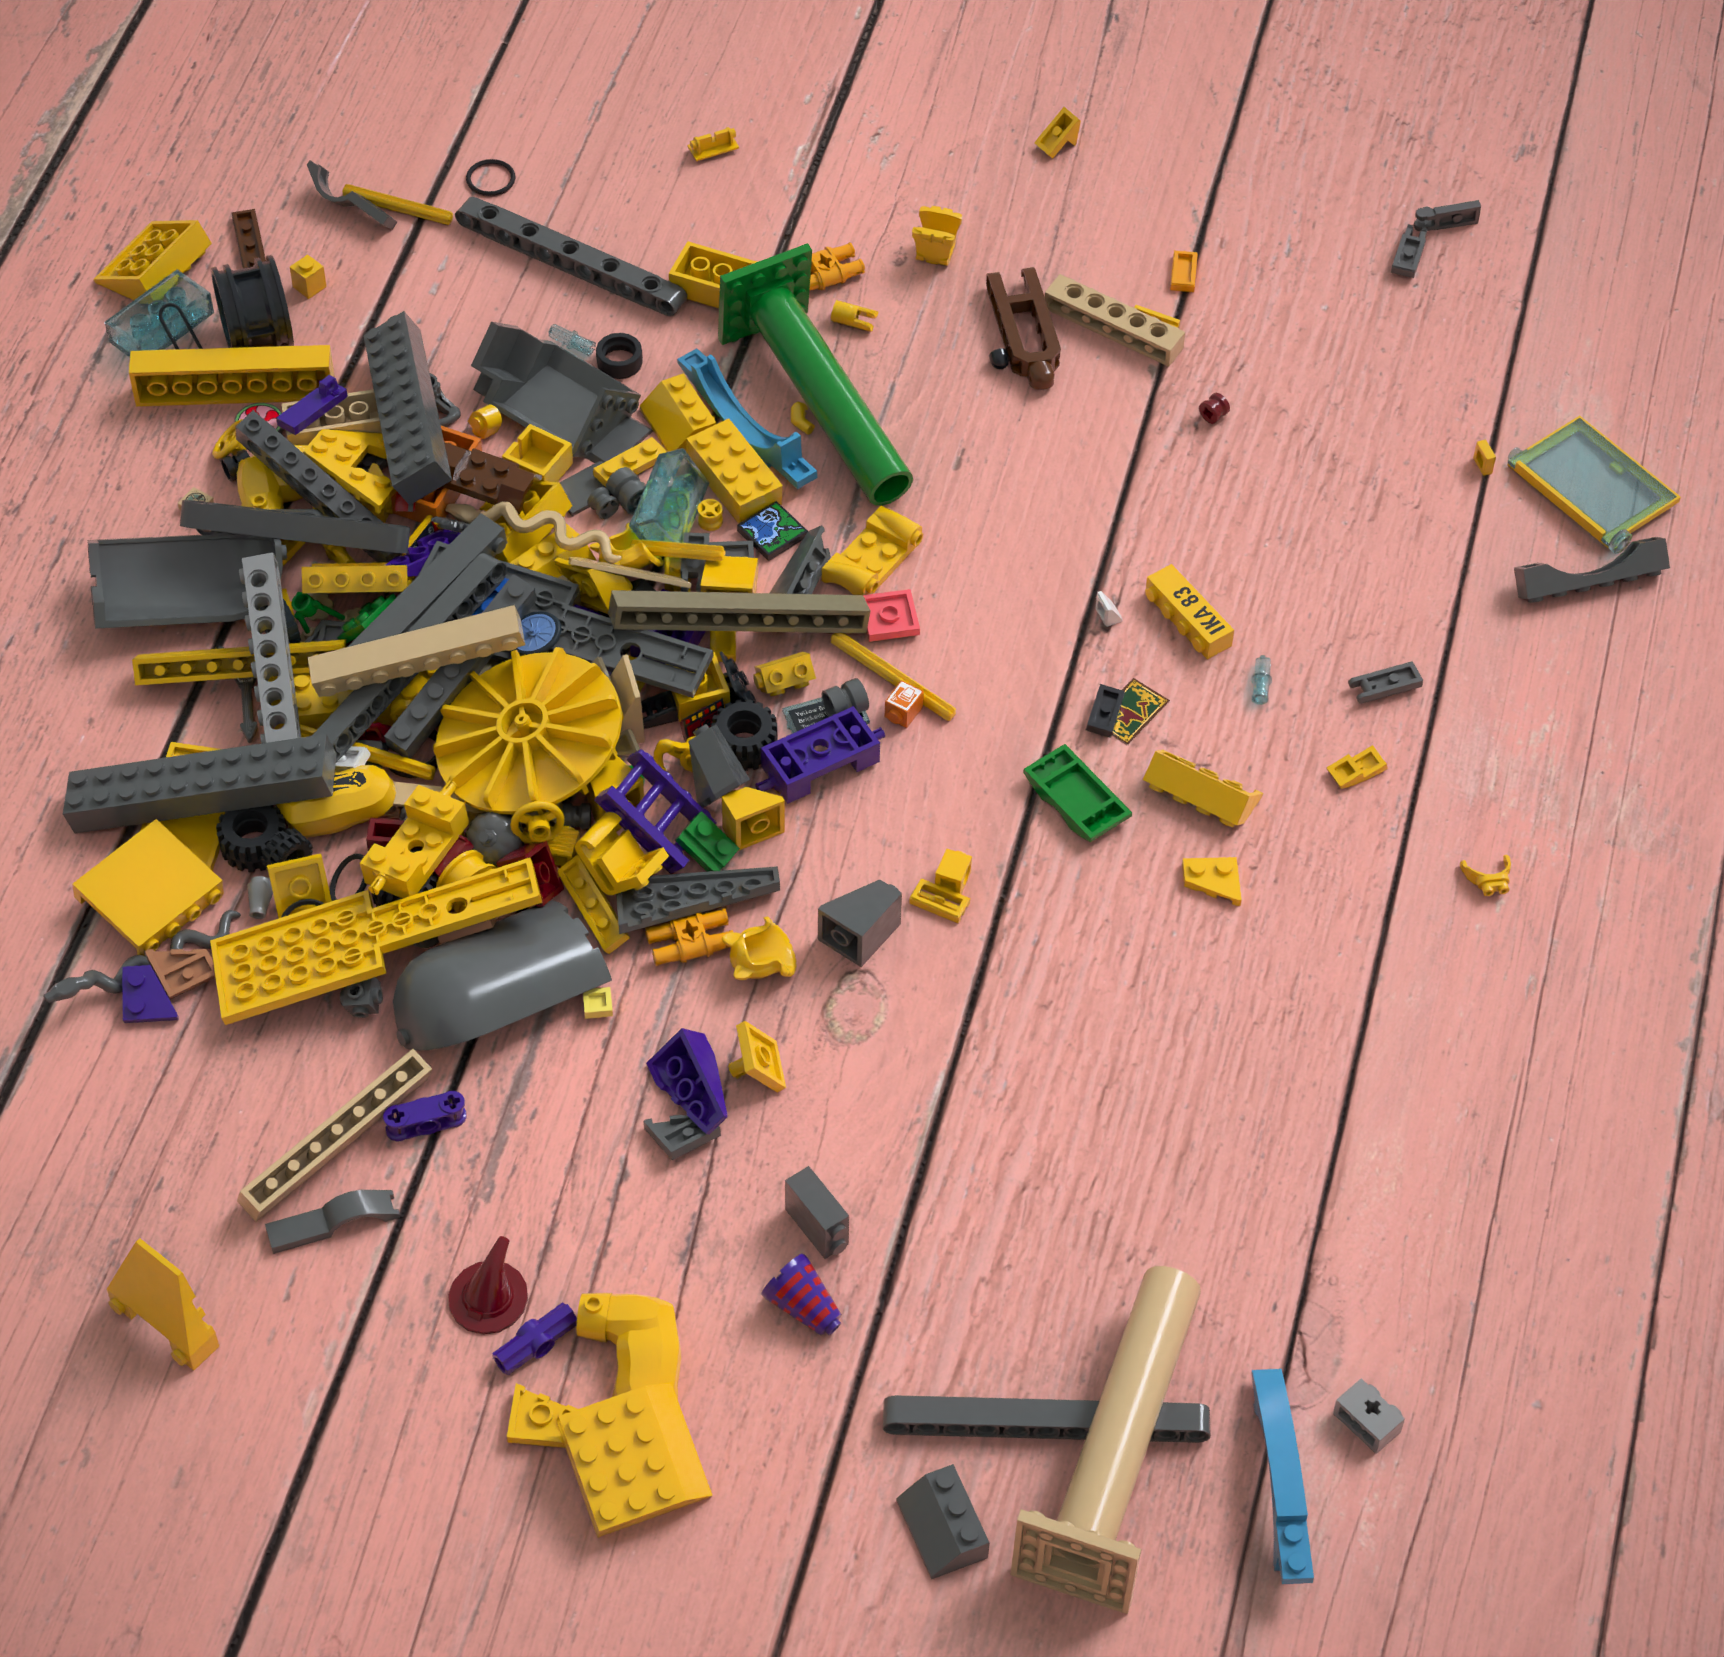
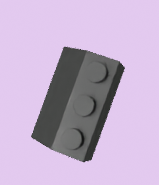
[896,1464,990,1579]

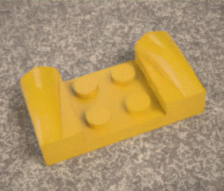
[821,506,923,595]

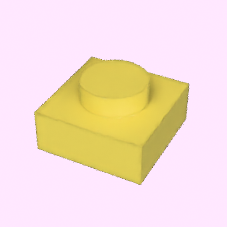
[583,987,613,1019]

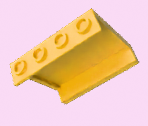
[301,562,416,593]
[72,819,224,955]

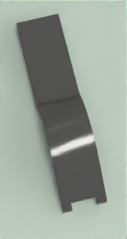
[307,160,397,230]
[265,1190,400,1254]

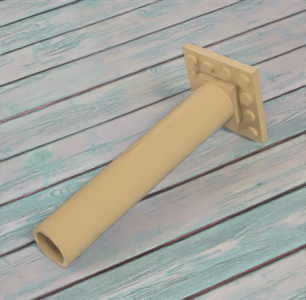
[1010,1266,1201,1614]

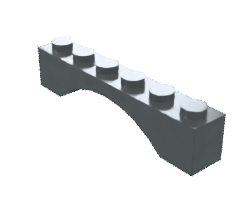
[1514,537,1670,603]

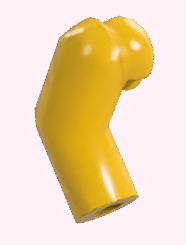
[791,402,815,435]

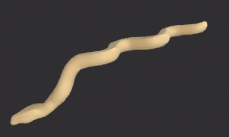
[445,501,622,564]

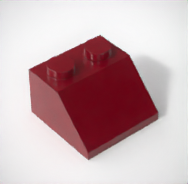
[497,840,564,908]

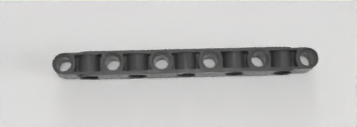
[455,196,687,316]

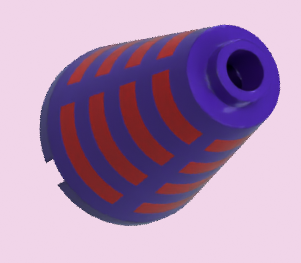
[761,1254,842,1335]

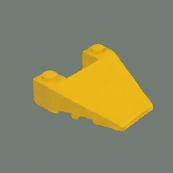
[107,1238,219,1371]

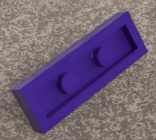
[276,375,348,435]

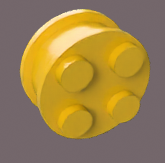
[436,850,497,913]

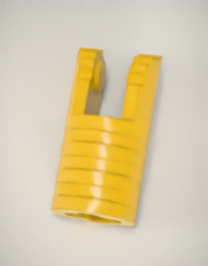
[831,300,879,332]

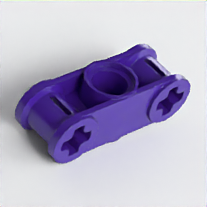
[383,1091,467,1142]

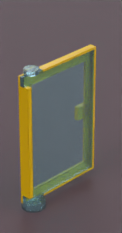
[1507,415,1681,554]

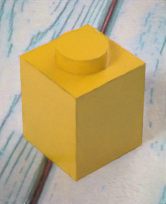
[290,254,327,299]

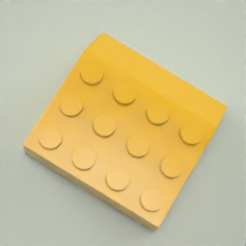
[557,1382,713,1538]

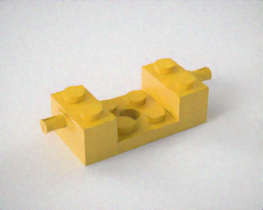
[360,780,469,898]

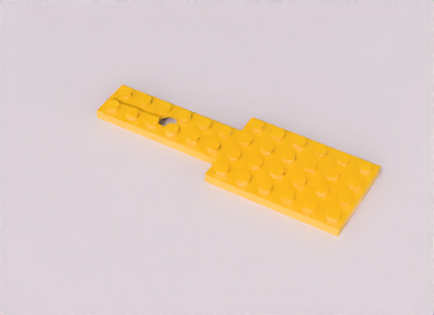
[210,858,542,1025]

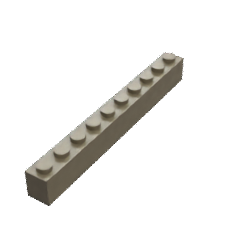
[608,590,871,633]

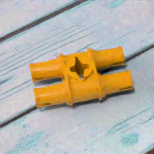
[810,242,865,290]
[645,908,733,966]

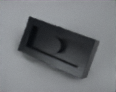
[1086,684,1125,738]

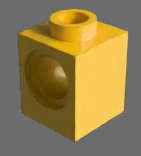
[935,849,972,894]

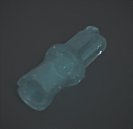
[548,324,596,356]
[1251,655,1272,704]

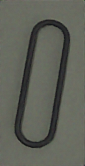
[158,303,203,349]

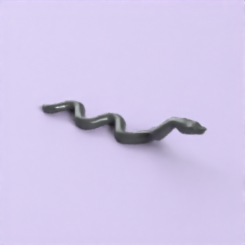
[43,910,241,1002]

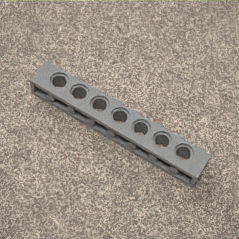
[239,552,302,743]

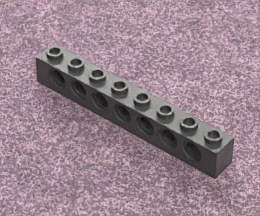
[235,410,402,562]

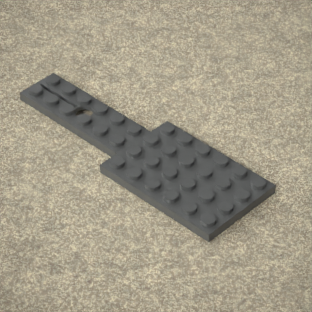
[418,541,714,698]

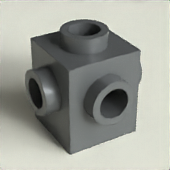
[340,977,383,1018]

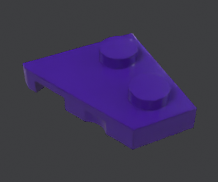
[122,965,179,1023]

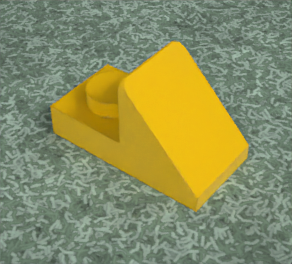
[1034,107,1081,159]

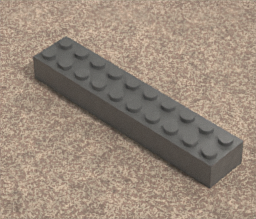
[363,311,452,505]
[63,734,337,833]

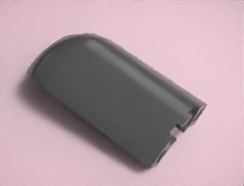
[87,535,287,629]
[393,900,612,1050]

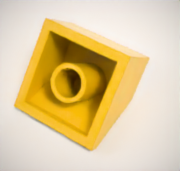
[722,787,785,851]

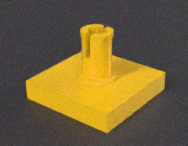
[267,853,331,918]
[728,1021,786,1093]

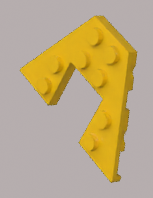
[303,429,396,514]

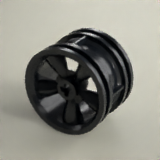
[211,255,294,348]

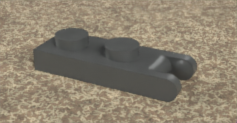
[1348,661,1423,704]

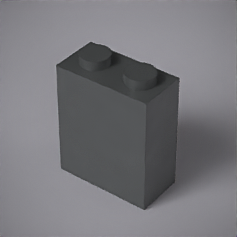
[785,1166,849,1259]

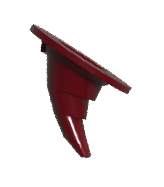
[448,1236,528,1335]

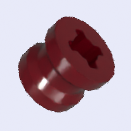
[1199,393,1230,424]

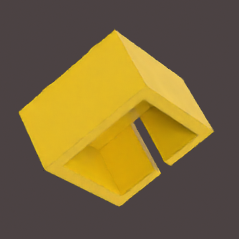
[502,424,573,482]

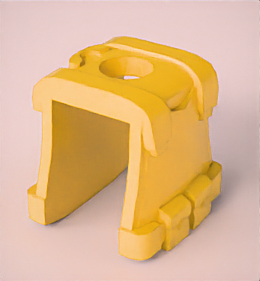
[912,206,962,266]

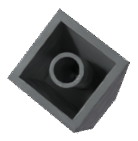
[818,879,902,968]

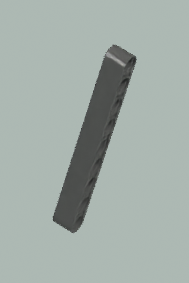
[180,500,410,553]

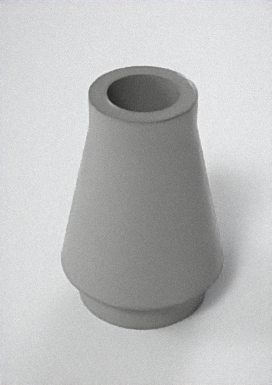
[247,876,273,919]

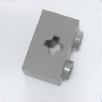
[1333,1379,1405,1454]

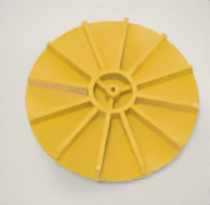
[433,647,624,815]

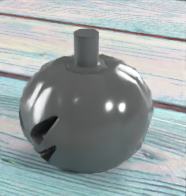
[465,812,524,868]

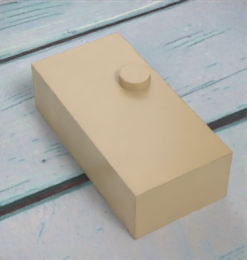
[281,389,382,445]

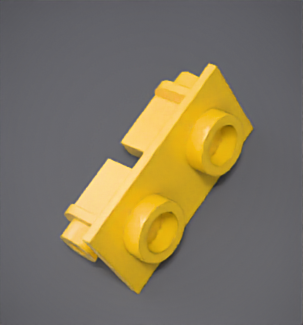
[687,127,739,162]

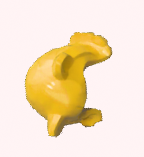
[589,523,663,577]
[722,916,797,980]

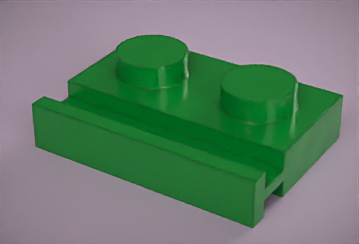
[675,811,740,872]

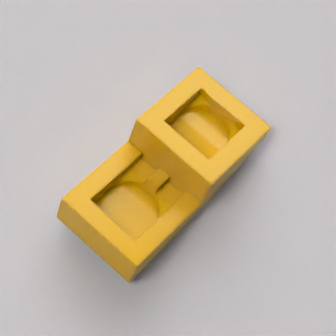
[1326,745,1388,789]

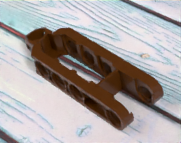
[986,267,1061,390]

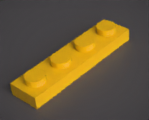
[558,855,630,954]

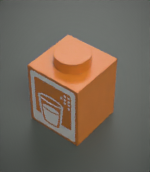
[884,680,924,728]

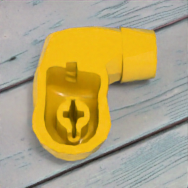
[237,444,336,509]
[576,1293,681,1399]

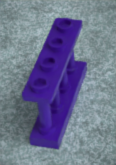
[594,749,717,874]

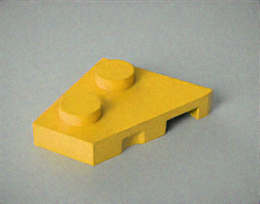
[1182,857,1242,906]

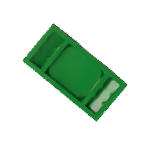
[1023,744,1132,842]

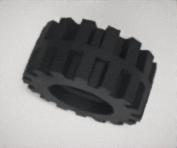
[261,828,313,868]

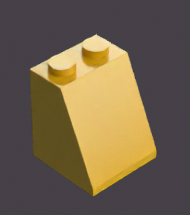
[701,556,758,593]
[586,756,644,832]

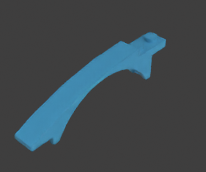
[677,348,818,489]
[1251,1369,1314,1584]

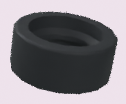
[596,333,643,379]

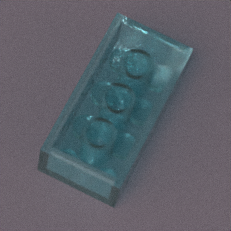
[105,269,214,357]

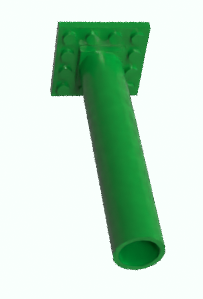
[718,243,913,506]

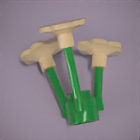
[291,592,360,643]

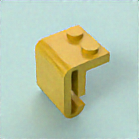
[575,812,669,895]

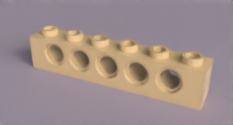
[1045,274,1185,367]

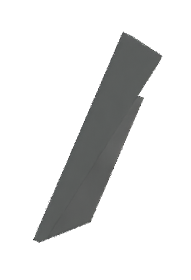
[770,525,831,633]

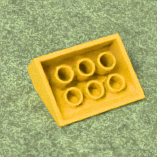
[93,220,212,303]
[460,481,572,563]

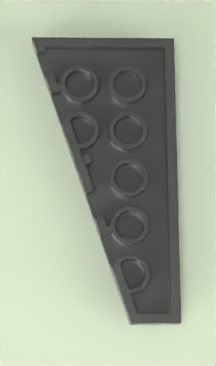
[616,866,780,934]

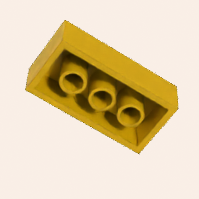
[669,241,757,308]
[686,418,783,524]

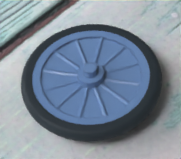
[512,611,561,656]

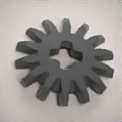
[431,516,470,532]

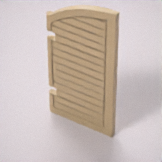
[568,557,692,588]

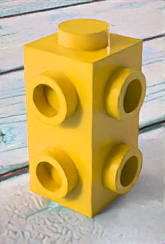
[753,652,816,696]

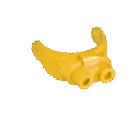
[1460,855,1511,896]

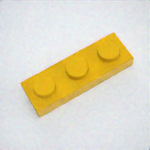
[593,437,668,487]

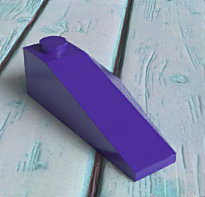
[386,529,460,577]
[646,1028,728,1135]

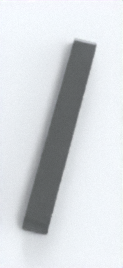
[312,553,507,763]
[883,1395,1211,1443]

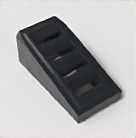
[641,691,678,729]

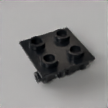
[719,651,757,704]

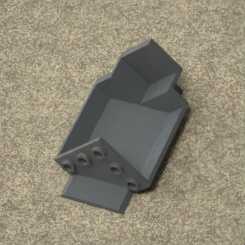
[471,322,653,463]

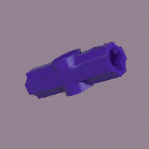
[492,1302,577,1375]

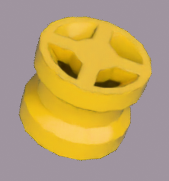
[697,499,723,531]

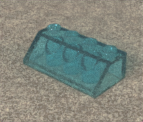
[629,448,709,543]

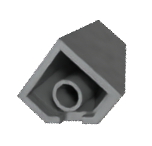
[689,724,750,808]

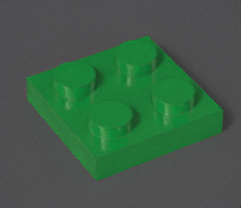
[336,593,397,643]

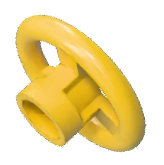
[212,419,246,459]
[510,801,565,844]

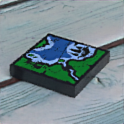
[737,501,808,561]

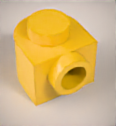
[467,404,502,439]

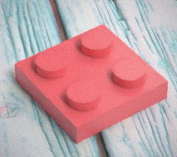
[863,589,920,642]

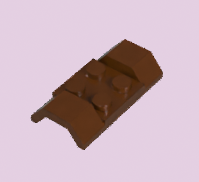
[441,442,542,514]

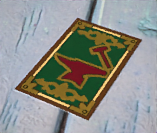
[1112,678,1170,745]

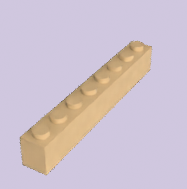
[308,605,525,697]
[237,1049,432,1222]

